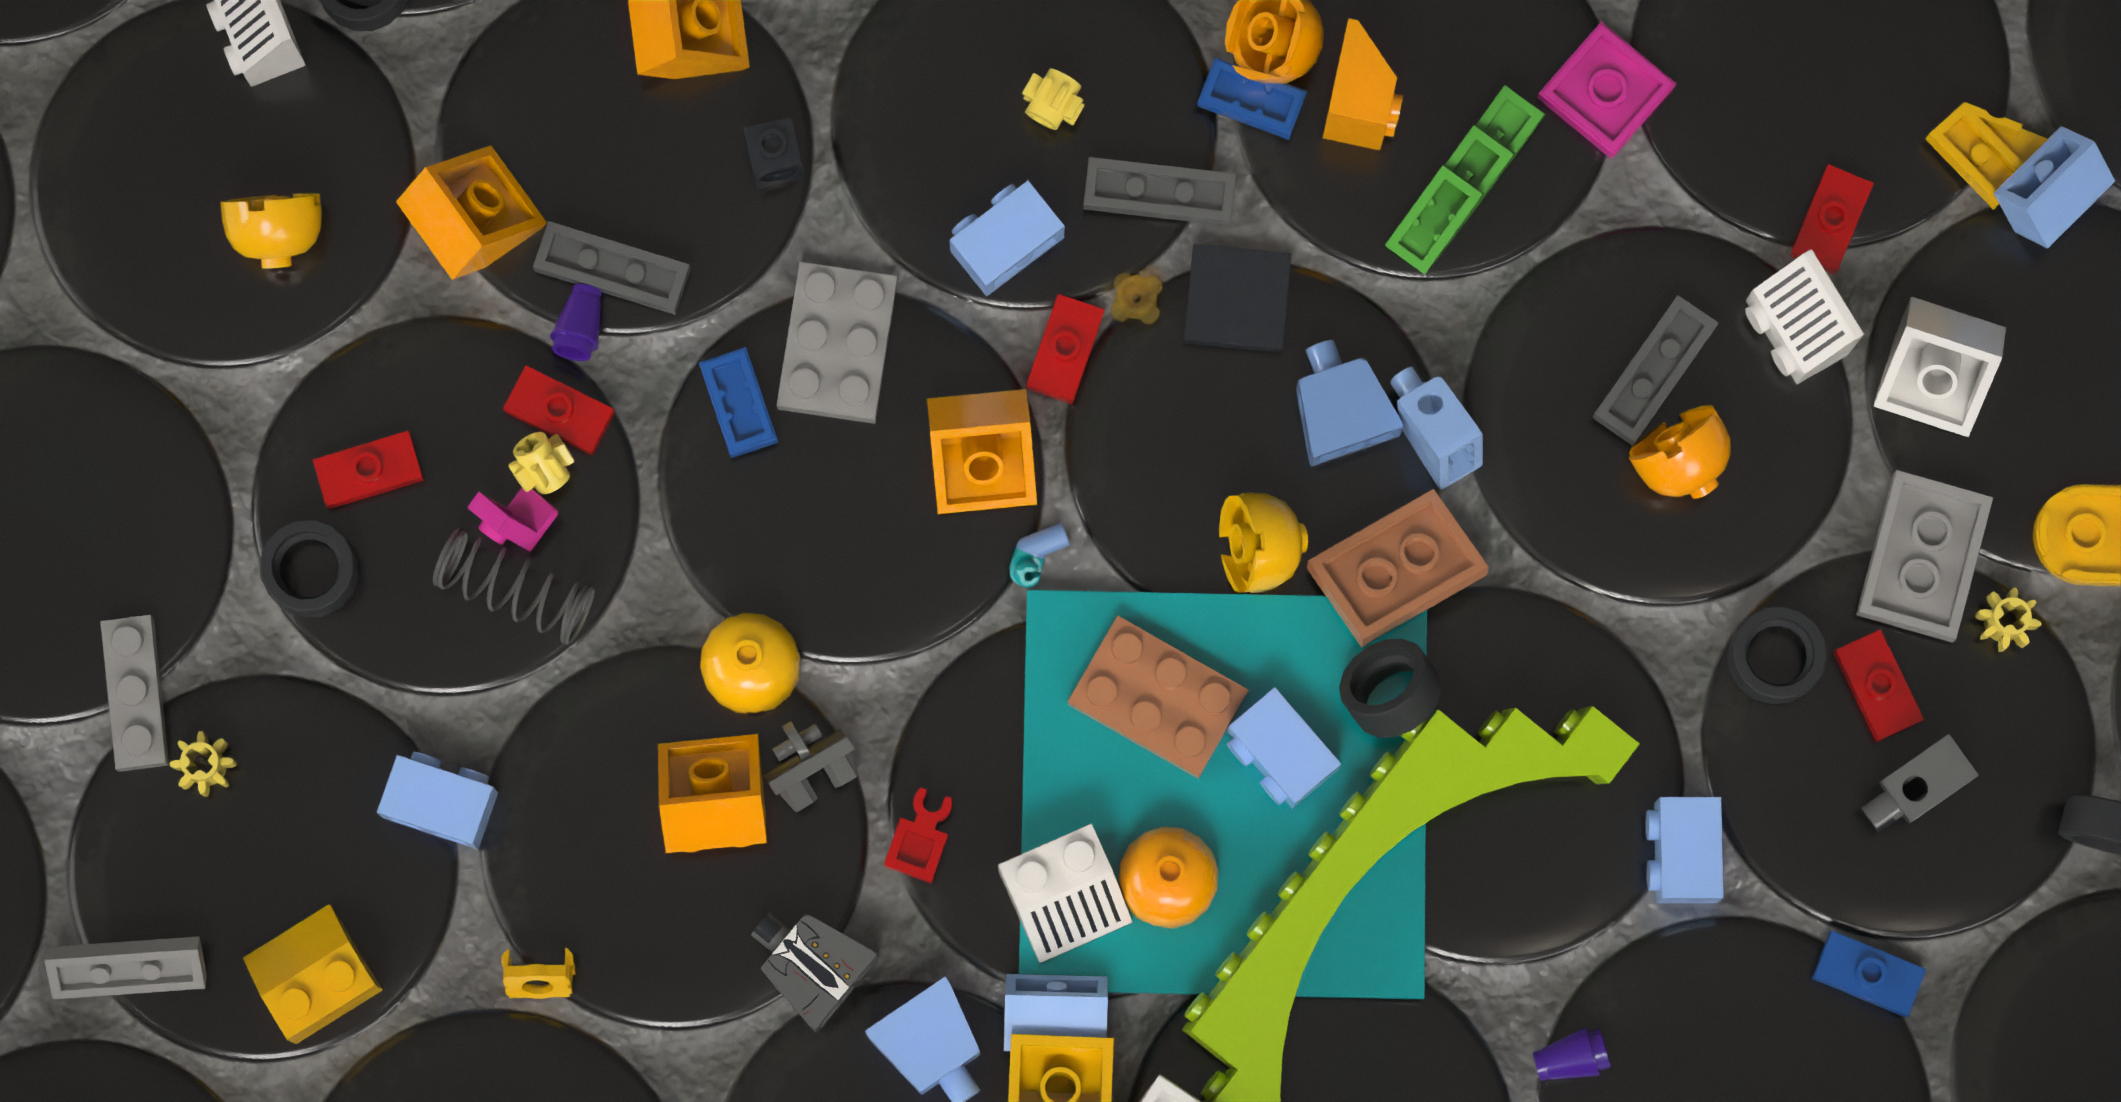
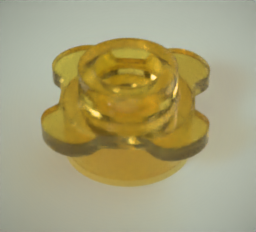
[1111,273,1162,324]

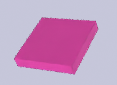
[1537,22,1677,160]

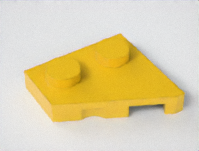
[1926,102,2052,210]

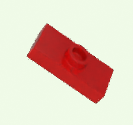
[1789,164,1874,275]
[1026,294,1105,405]
[503,366,615,456]
[313,431,424,509]
[1833,629,1924,743]

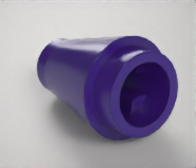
[550,284,602,361]
[1533,1027,1611,1081]

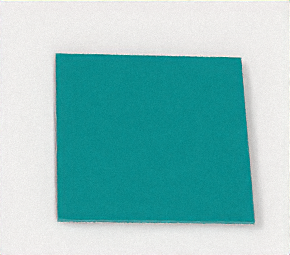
[1019,590,1427,999]

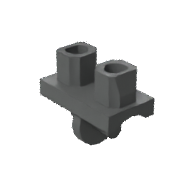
[763,721,858,812]

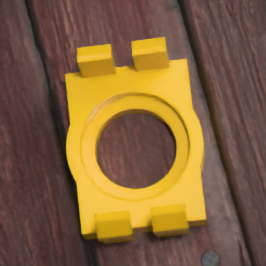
[501,948,575,999]

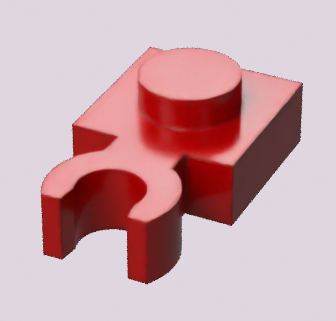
[884,787,952,884]

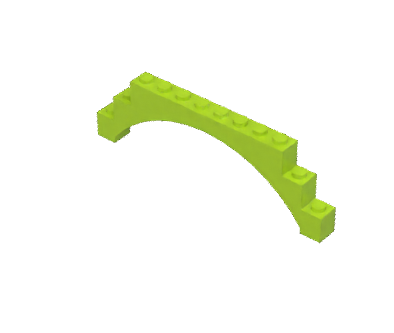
[1182,706,1639,1102]

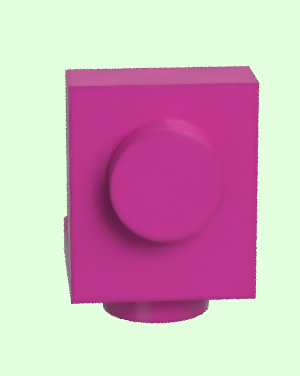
[467,488,558,552]

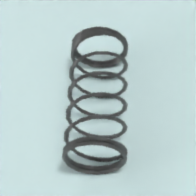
[432,527,595,645]

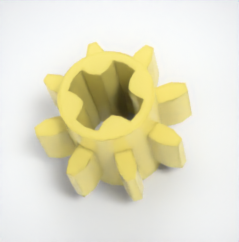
[1022,69,1085,130]
[508,432,575,494]
[1975,588,2041,652]
[170,731,237,797]

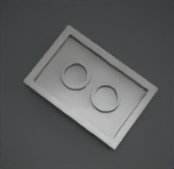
[776,262,898,424]
[1856,470,1993,642]

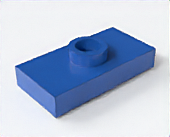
[1197,57,1307,140]
[699,347,778,458]
[1811,931,1926,1017]

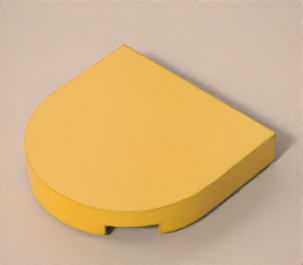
[2033,484,2121,586]

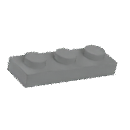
[100,615,169,772]
[44,936,207,999]

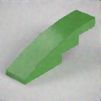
[1385,85,1546,274]

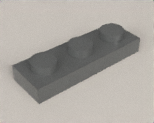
[1083,157,1236,226]
[533,221,691,315]
[1592,295,1719,446]

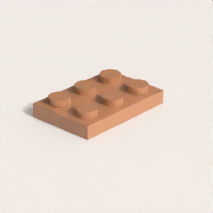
[1307,489,1489,647]
[1067,615,1249,779]

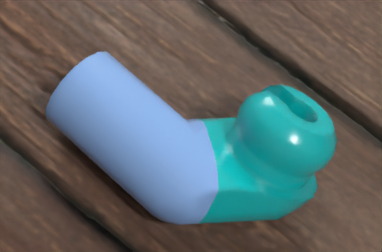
[1009,523,1070,588]

